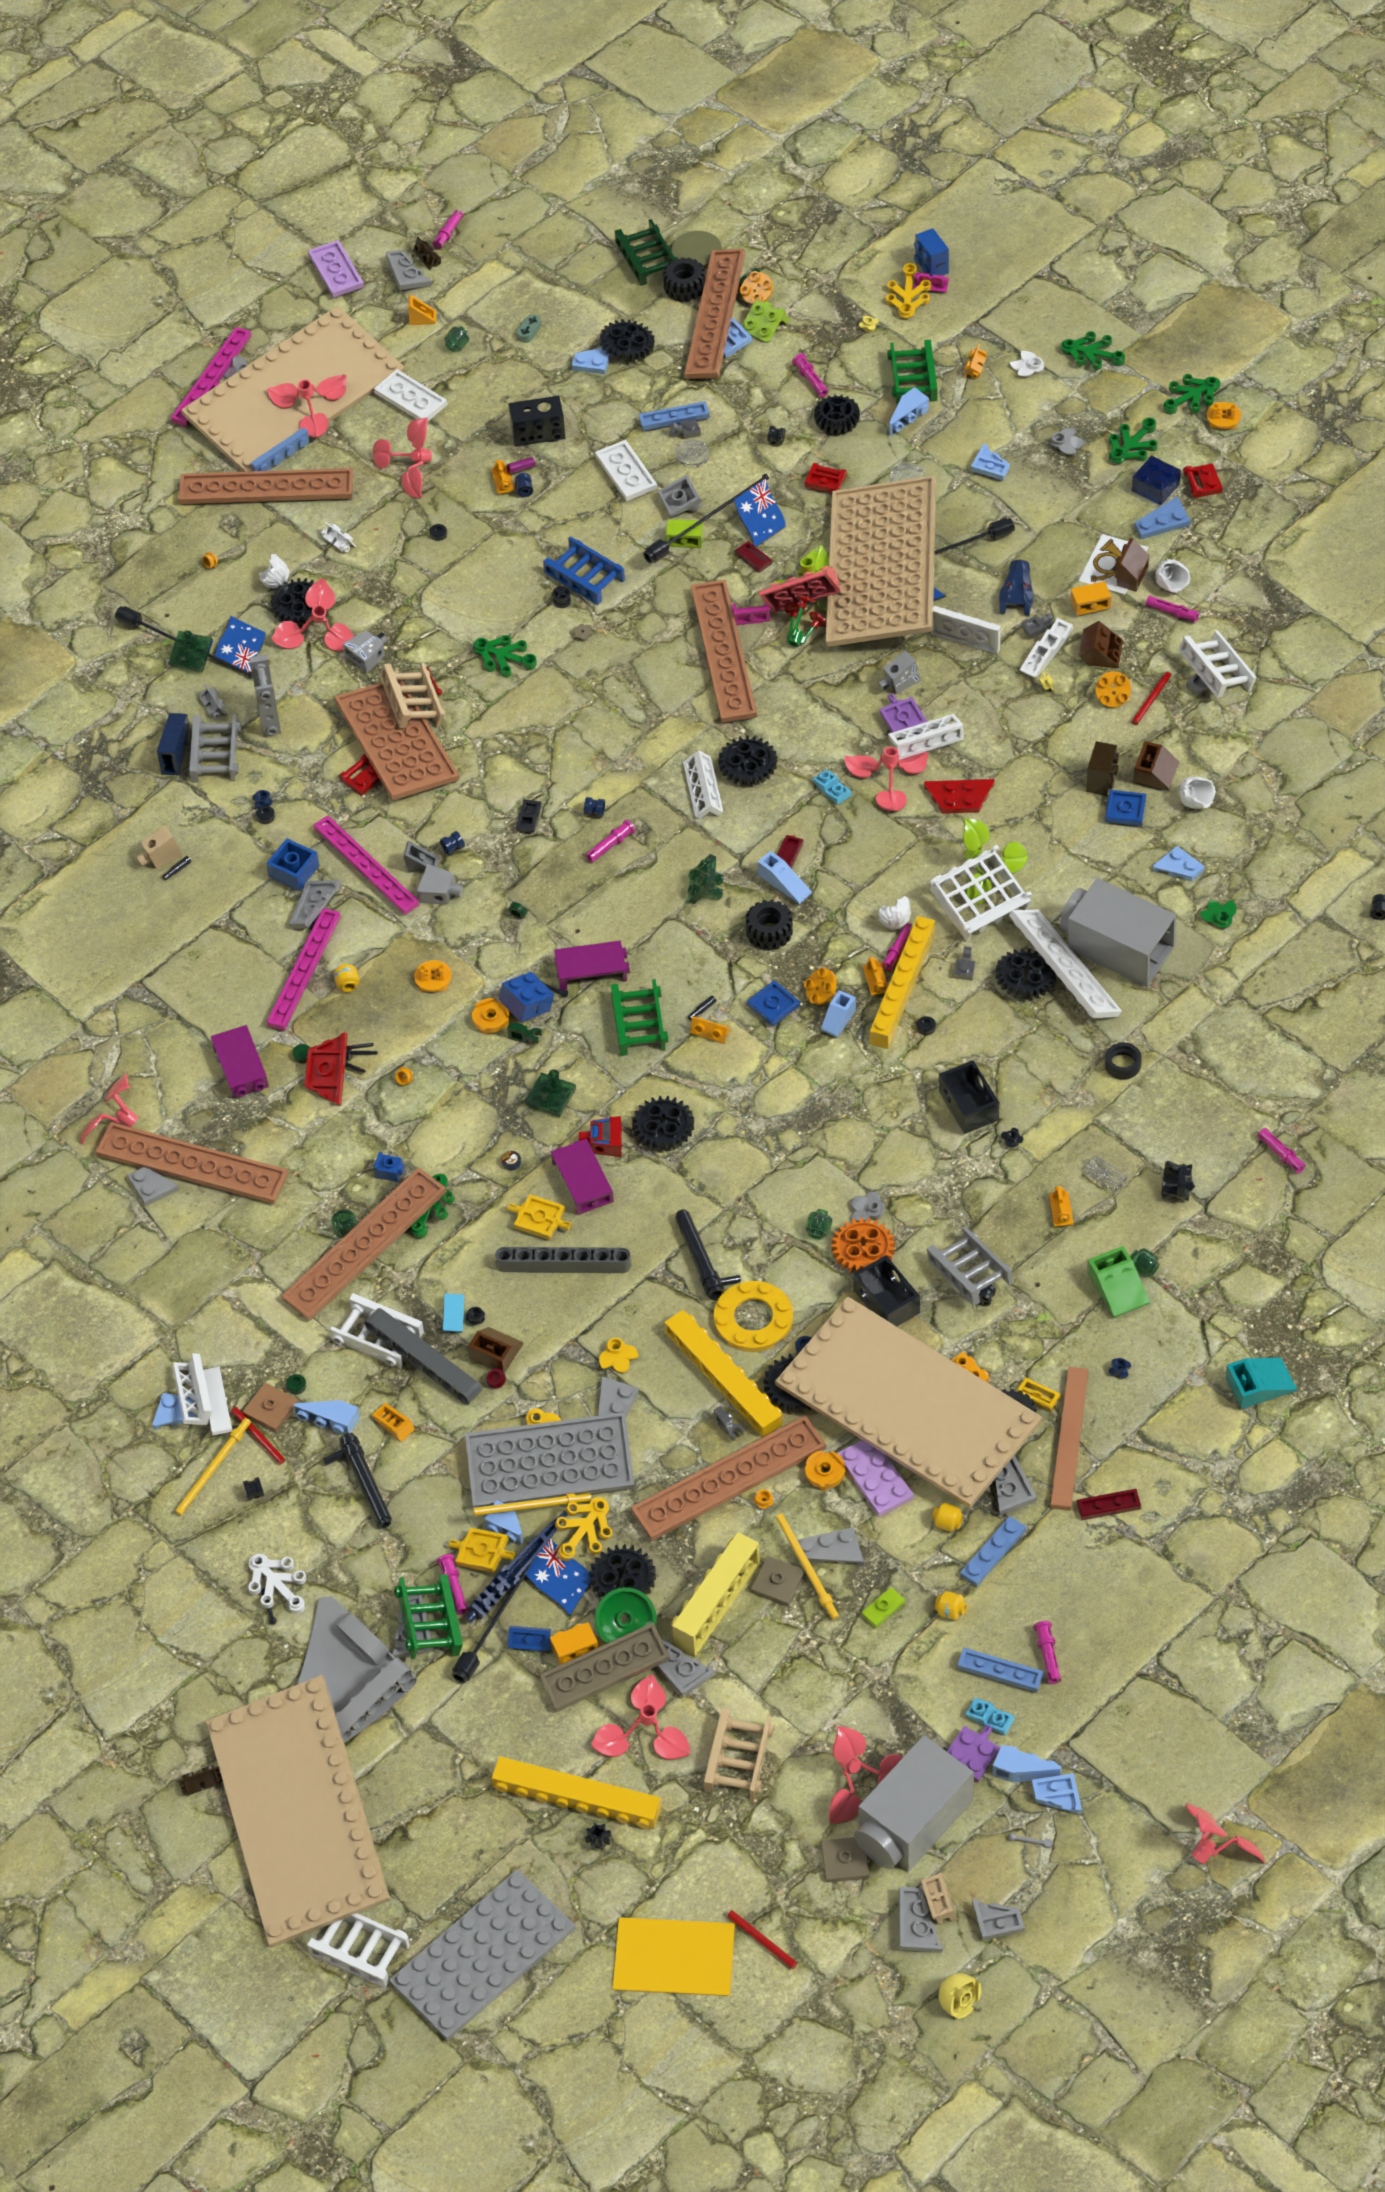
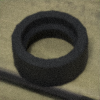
[1105,1042,1142,1080]

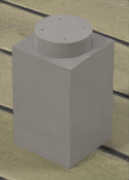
[1060,878,1176,987]
[854,1735,974,1873]

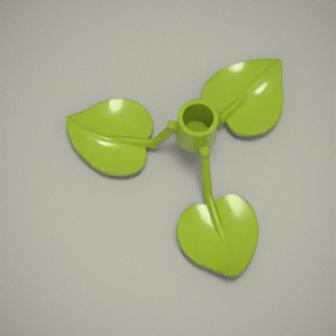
[769,545,829,612]
[963,819,1028,905]

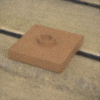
[243,1382,299,1432]

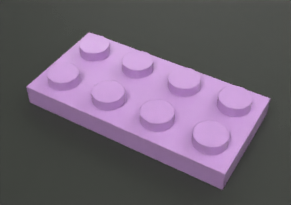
[308,240,364,298]
[837,1440,914,1517]

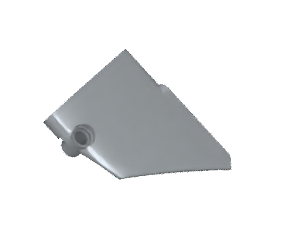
[297,1596,417,1742]

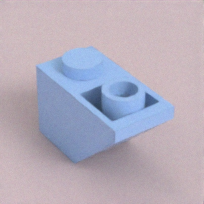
[821,990,856,1038]
[484,1500,523,1545]

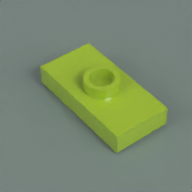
[862,1587,906,1629]

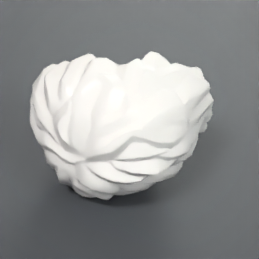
[259,554,289,589]
[1155,559,1190,593]
[1179,776,1216,809]
[878,896,911,930]

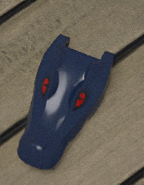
[999,559,1034,616]

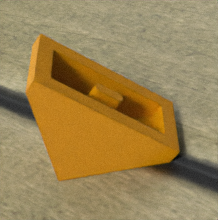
[408,294,436,325]

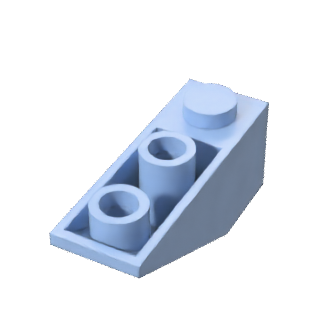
[889,387,929,436]
[758,851,812,904]
[294,1400,360,1435]
[992,1745,1062,1783]

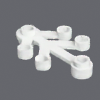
[248,1554,306,1614]

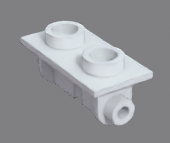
[321,522,356,552]

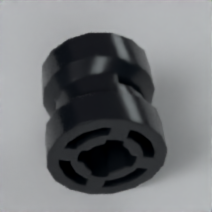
[1370,894,1385,920]

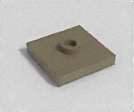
[751,1556,805,1607]
[822,1837,869,1883]

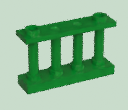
[887,340,938,404]
[611,979,669,1056]
[394,1574,463,1659]

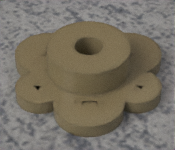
[573,624,593,640]

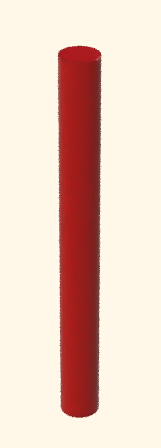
[1131,672,1172,725]
[231,1407,286,1465]
[727,1910,798,1969]

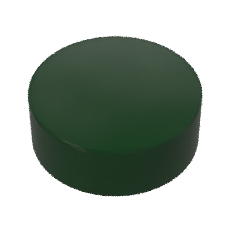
[508,902,528,919]
[293,1044,310,1063]
[286,1374,306,1395]

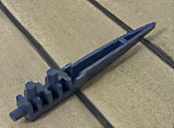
[465,1511,567,1623]

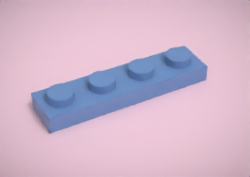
[639,401,710,431]
[251,427,310,471]
[960,1516,1026,1587]
[957,1648,1044,1693]

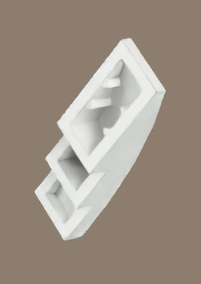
[1020,618,1074,679]
[203,1367,232,1436]

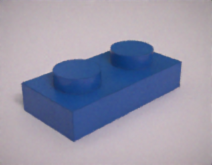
[508,1626,551,1651]

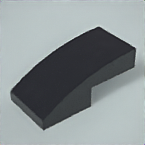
[516,799,542,833]

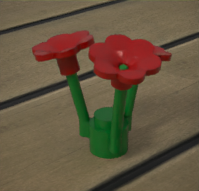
[784,594,827,647]

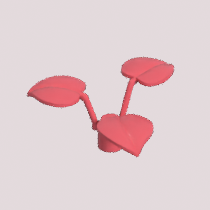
[267,375,347,438]
[372,418,432,498]
[272,578,354,651]
[845,747,929,811]
[81,1073,139,1145]
[591,1674,690,1760]
[829,1726,903,1824]
[1185,1803,1265,1864]

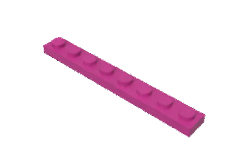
[171,327,251,427]
[314,815,419,915]
[267,908,341,1031]

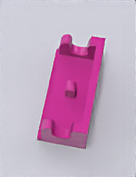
[732,601,770,626]

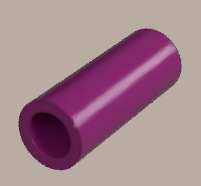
[506,457,535,474]

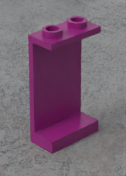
[554,940,630,990]
[211,1025,269,1099]
[551,1139,614,1215]

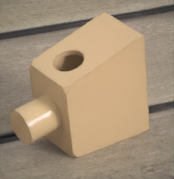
[136,825,183,868]

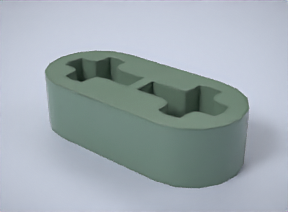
[517,315,541,343]

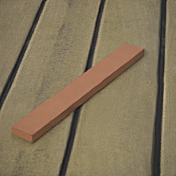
[1051,1367,1089,1510]

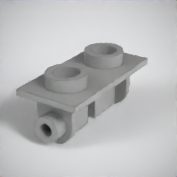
[199,683,228,719]

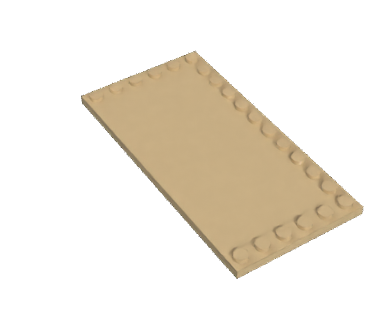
[181,305,404,472]
[826,475,936,647]
[775,1297,1043,1508]
[206,1675,391,1948]

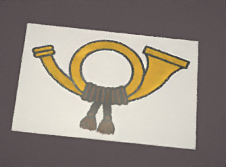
[1079,534,1149,594]

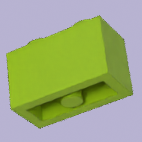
[666,519,703,548]

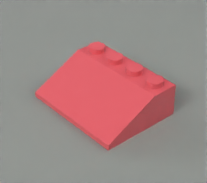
[759,566,841,613]

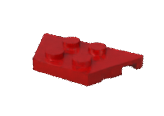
[924,779,995,814]
[305,1032,348,1105]

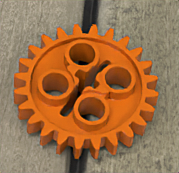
[831,1217,895,1273]

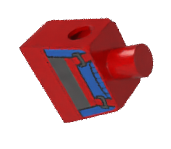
[579,1116,622,1157]

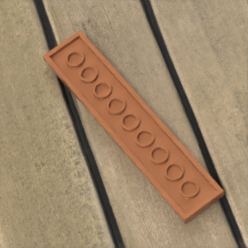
[685,248,746,379]
[179,468,354,504]
[691,579,757,723]
[96,1122,289,1204]
[281,1167,447,1321]
[631,1416,826,1541]

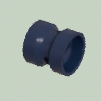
[514,473,534,497]
[584,797,605,817]
[440,831,465,855]

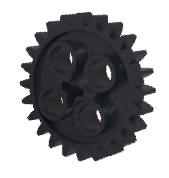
[599,319,655,362]
[270,578,314,626]
[718,735,777,787]
[995,948,1057,1000]
[632,1096,694,1152]
[763,1353,811,1413]
[589,1544,656,1598]

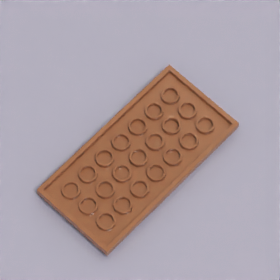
[334,680,459,801]

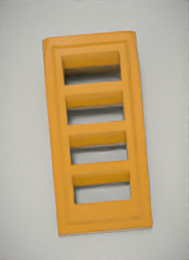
[371,1402,415,1442]

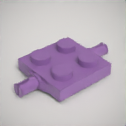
[880,693,928,735]
[947,1724,1000,1783]

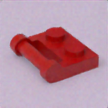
[805,463,847,493]
[1183,463,1223,498]
[338,754,380,796]

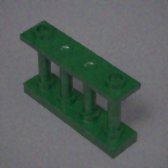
[615,219,678,286]

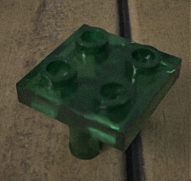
[168,630,213,673]
[687,854,724,904]
[525,1069,576,1118]

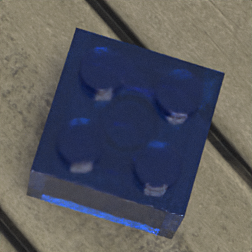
[1132,455,1181,505]

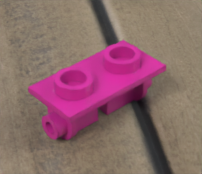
[913,272,949,293]

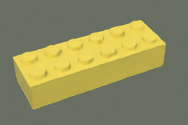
[671,1532,760,1657]

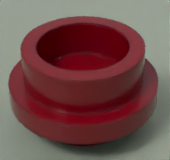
[486,1369,506,1389]

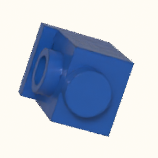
[374,1152,405,1182]

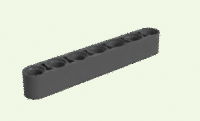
[495,1247,632,1273]
[364,1308,482,1405]

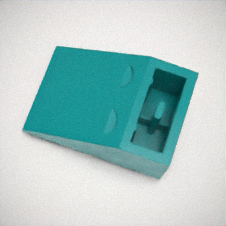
[1225,1357,1297,1409]

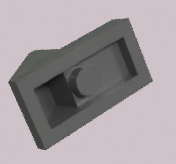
[403,841,440,872]

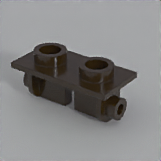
[413,237,441,270]
[179,1765,223,1796]

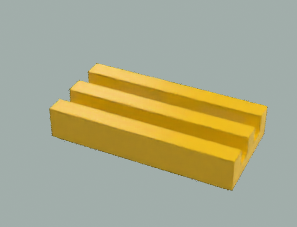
[1016,1377,1061,1412]

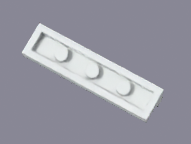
[888,714,964,760]
[683,750,724,819]
[172,1353,212,1425]

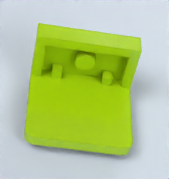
[742,300,790,343]

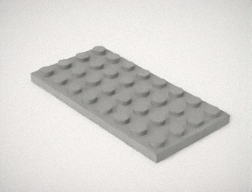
[465,1412,635,1508]
[389,1869,576,2041]

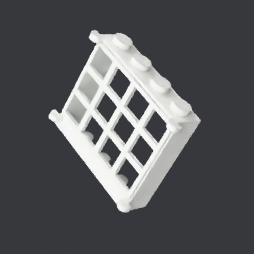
[929,845,1032,942]

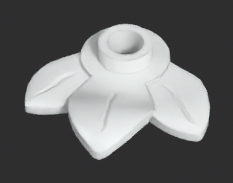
[1010,351,1044,377]

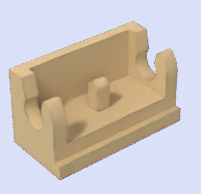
[921,1873,958,1924]

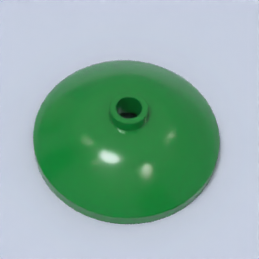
[594,1587,657,1644]

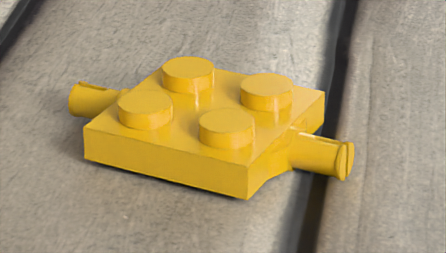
[508,1194,572,1240]
[449,1527,515,1573]

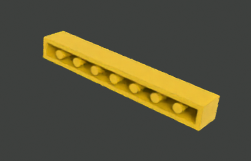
[870,916,935,1049]
[664,1309,783,1437]
[491,1756,662,1829]

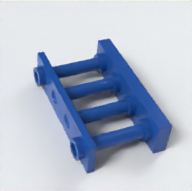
[543,536,625,605]

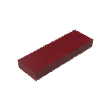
[1077,1489,1141,1521]

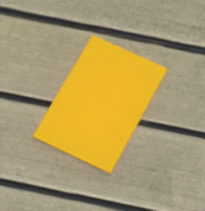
[613,1917,735,1996]

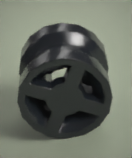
[767,426,786,445]
[553,586,571,608]
[978,1285,996,1306]
[243,1477,264,1501]

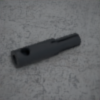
[162,856,192,880]
[688,995,717,1020]

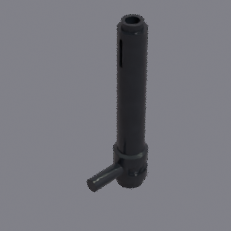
[675,1209,741,1300]
[323,1433,392,1528]

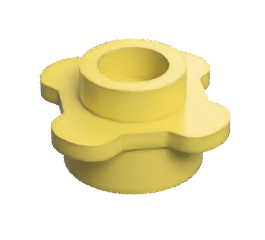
[859,316,879,332]
[1038,672,1054,691]

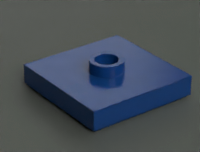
[1105,790,1147,826]
[747,980,800,1027]

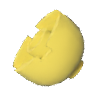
[938,1973,981,2019]

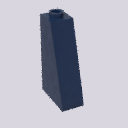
[157,713,190,776]

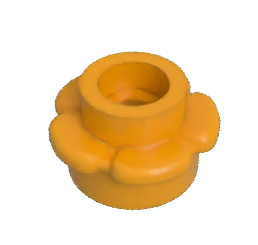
[202,552,218,569]
[395,1067,413,1085]
[754,1489,774,1509]

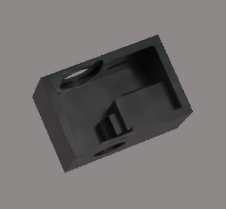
[508,395,566,447]
[939,1060,1000,1134]
[853,1255,920,1326]

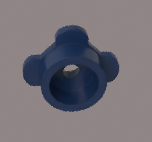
[253,790,273,808]
[1109,1358,1131,1378]

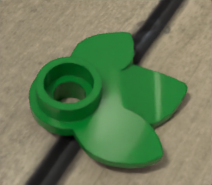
[1200,899,1237,928]

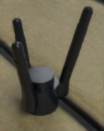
[345,1043,378,1073]

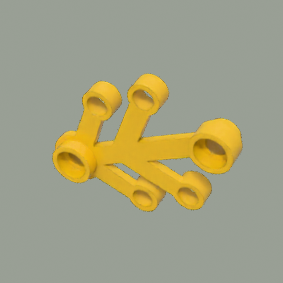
[886,263,931,318]
[555,1497,612,1561]

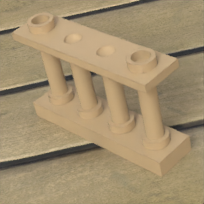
[380,663,445,728]
[704,1708,775,1801]

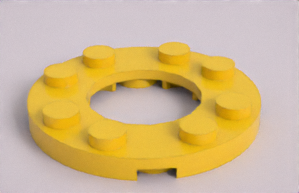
[714,1281,793,1352]

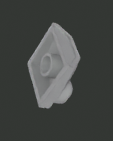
[657,475,702,517]

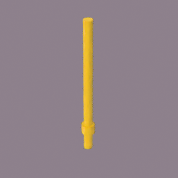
[175,1418,251,1516]
[473,1493,591,1516]
[775,1514,839,1620]

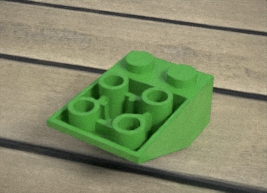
[1087,1246,1150,1318]

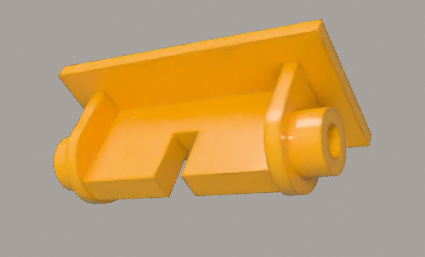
[963,344,987,379]
[491,460,515,494]
[862,957,888,996]
[690,1016,731,1044]
[1049,1186,1074,1227]

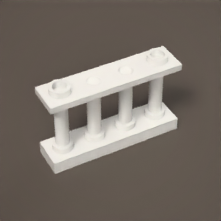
[1178,630,1257,698]
[330,1293,424,1369]
[307,1914,410,1989]

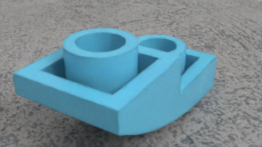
[813,769,852,805]
[442,1293,464,1333]
[965,1698,1015,1736]

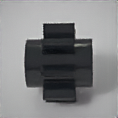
[585,1823,611,1850]

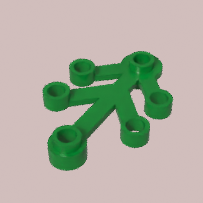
[1061,331,1125,370]
[1163,374,1221,415]
[1109,417,1158,464]
[473,635,537,677]
[411,1174,455,1239]

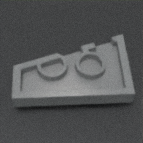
[385,250,432,290]
[797,1527,864,1566]
[656,1639,716,1697]
[898,1887,943,1953]

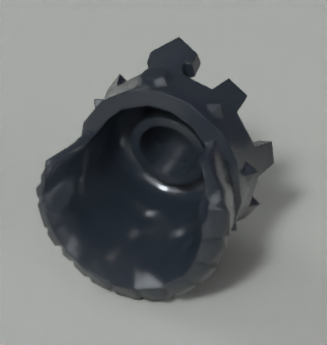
[1161,1161,1195,1201]

